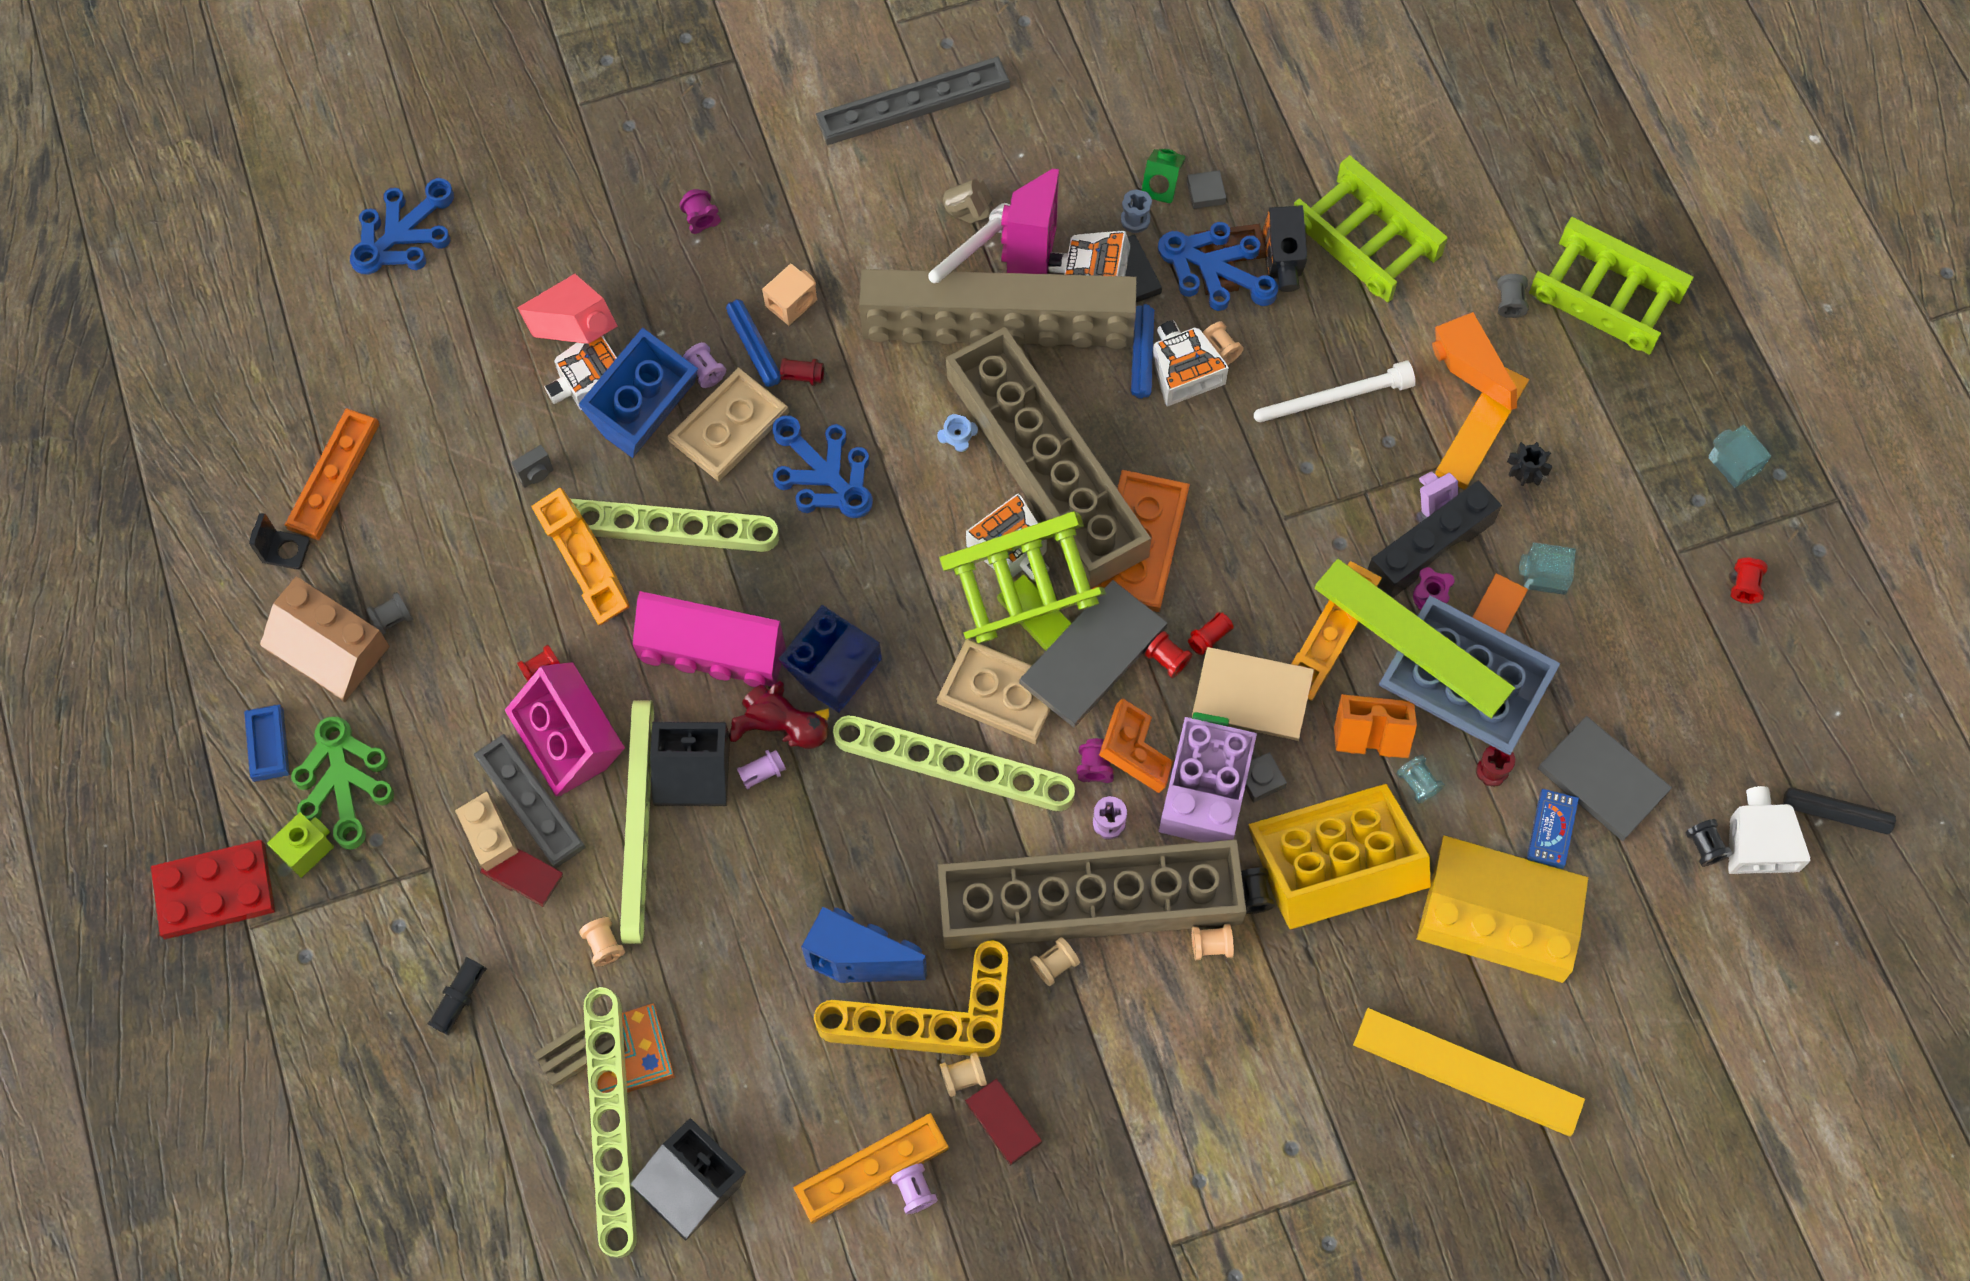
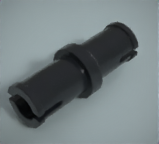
[427,957,487,1036]

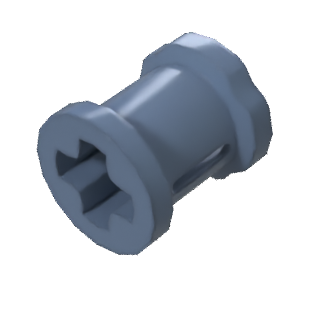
[1121,189,1152,233]

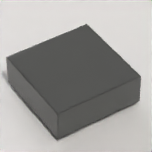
[1187,170,1226,209]

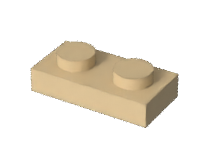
[455,791,518,871]

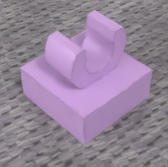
[1419,472,1458,517]

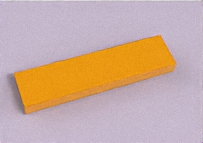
[1435,367,1530,490]
[793,1113,949,1224]

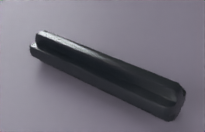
[1783,787,1896,834]

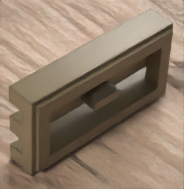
[533,1012,615,1088]

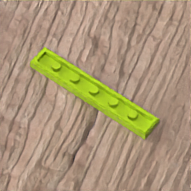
[1315,559,1515,719]

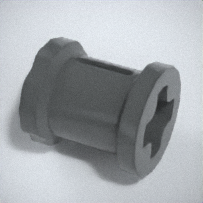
[1497,274,1529,318]
[366,592,413,635]

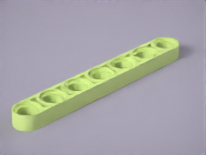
[570,498,779,552]
[620,700,654,944]
[833,715,1075,811]
[584,987,637,1258]

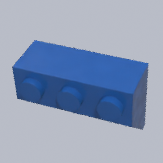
[579,327,698,458]

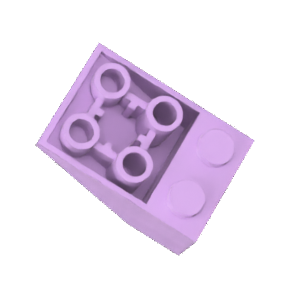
[1159,717,1257,842]

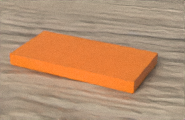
[1092,470,1190,612]

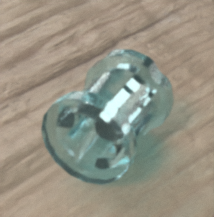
[1396,755,1445,804]

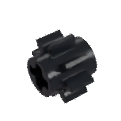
[1507,442,1552,486]

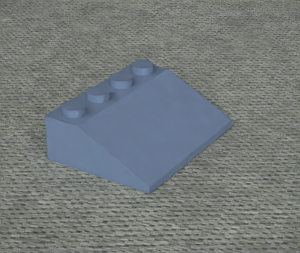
[1379,595,1560,755]

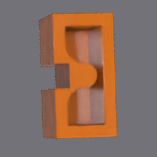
[1334,694,1417,758]

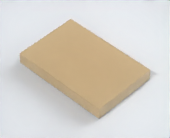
[668,367,789,482]
[937,639,1052,745]
[1192,647,1314,741]

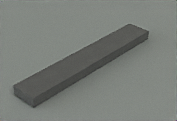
[816,56,1010,145]

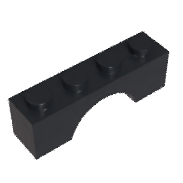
[1368,480,1502,598]

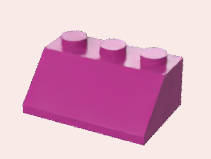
[1001,169,1059,274]
[505,662,625,797]

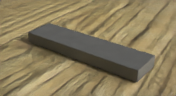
[474,734,586,869]

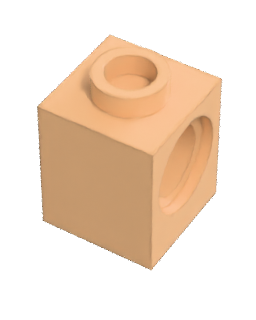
[762,263,817,326]

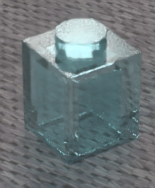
[1708,425,1772,488]
[1519,542,1576,595]

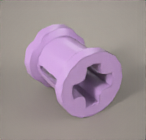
[683,342,726,388]
[1093,796,1127,839]
[891,1163,938,1215]

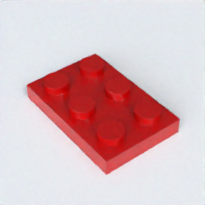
[151,840,275,940]

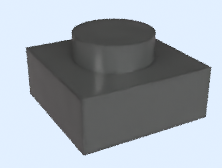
[511,445,554,488]
[1245,752,1287,803]

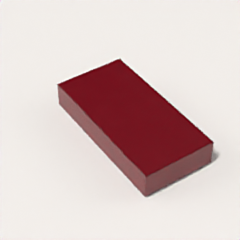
[965,1078,1042,1166]

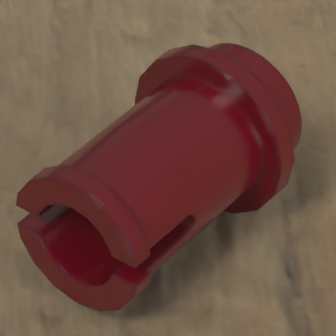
[780,358,825,386]

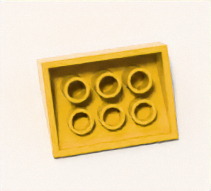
[1248,784,1431,930]
[1416,835,1588,983]

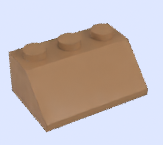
[260,576,390,702]

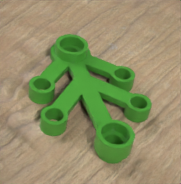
[291,717,394,849]

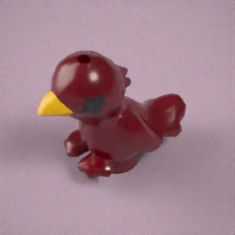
[729,681,830,749]

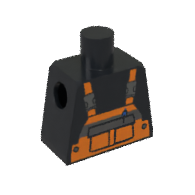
[1262,205,1307,292]

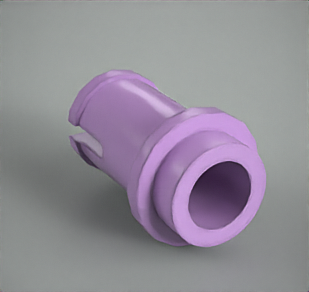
[737,750,786,790]

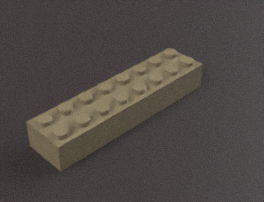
[859,269,1136,349]
[946,327,1151,589]
[938,840,1246,950]

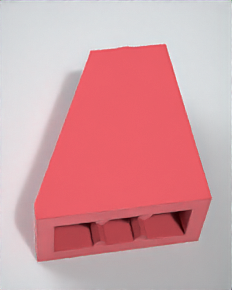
[517,274,618,344]

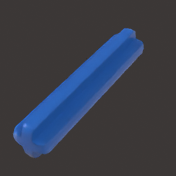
[726,299,782,387]
[1131,304,1154,399]

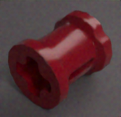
[1476,745,1516,787]

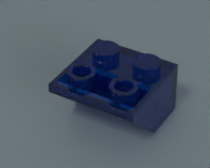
[779,605,882,713]

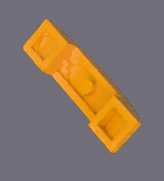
[531,488,630,626]
[1291,561,1382,701]

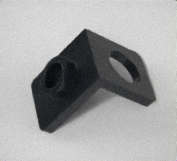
[249,513,310,570]

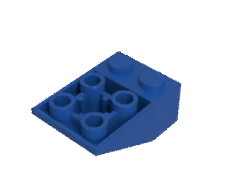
[801,907,927,983]

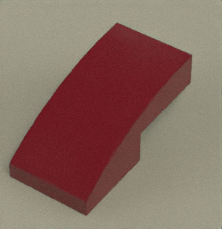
[480,848,563,907]

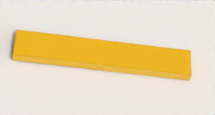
[1353,1008,1585,1137]

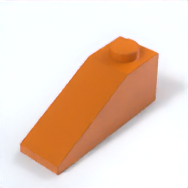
[1432,312,1517,410]

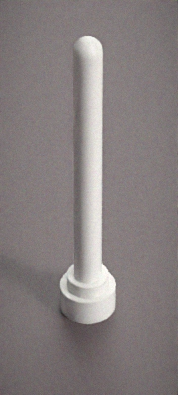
[928,203,1010,283]
[1254,360,1415,422]

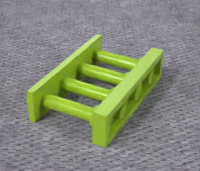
[1294,155,1448,303]
[1529,217,1694,355]
[939,511,1106,644]

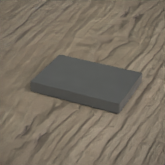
[1538,716,1672,841]

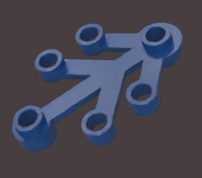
[350,178,454,274]
[1158,222,1278,311]
[773,415,873,518]

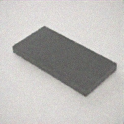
[1019,580,1167,728]

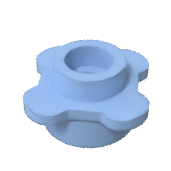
[937,414,978,452]

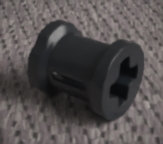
[1685,819,1732,867]
[1241,867,1275,914]

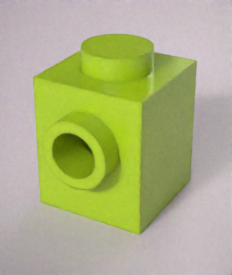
[267,812,334,878]

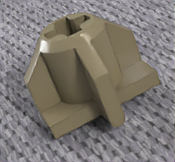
[943,179,993,224]

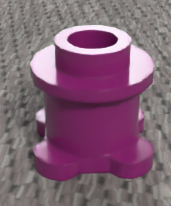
[679,189,721,234]
[1413,567,1455,610]
[1077,738,1114,783]

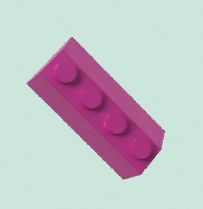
[633,591,786,687]

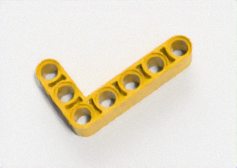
[814,940,1008,1057]

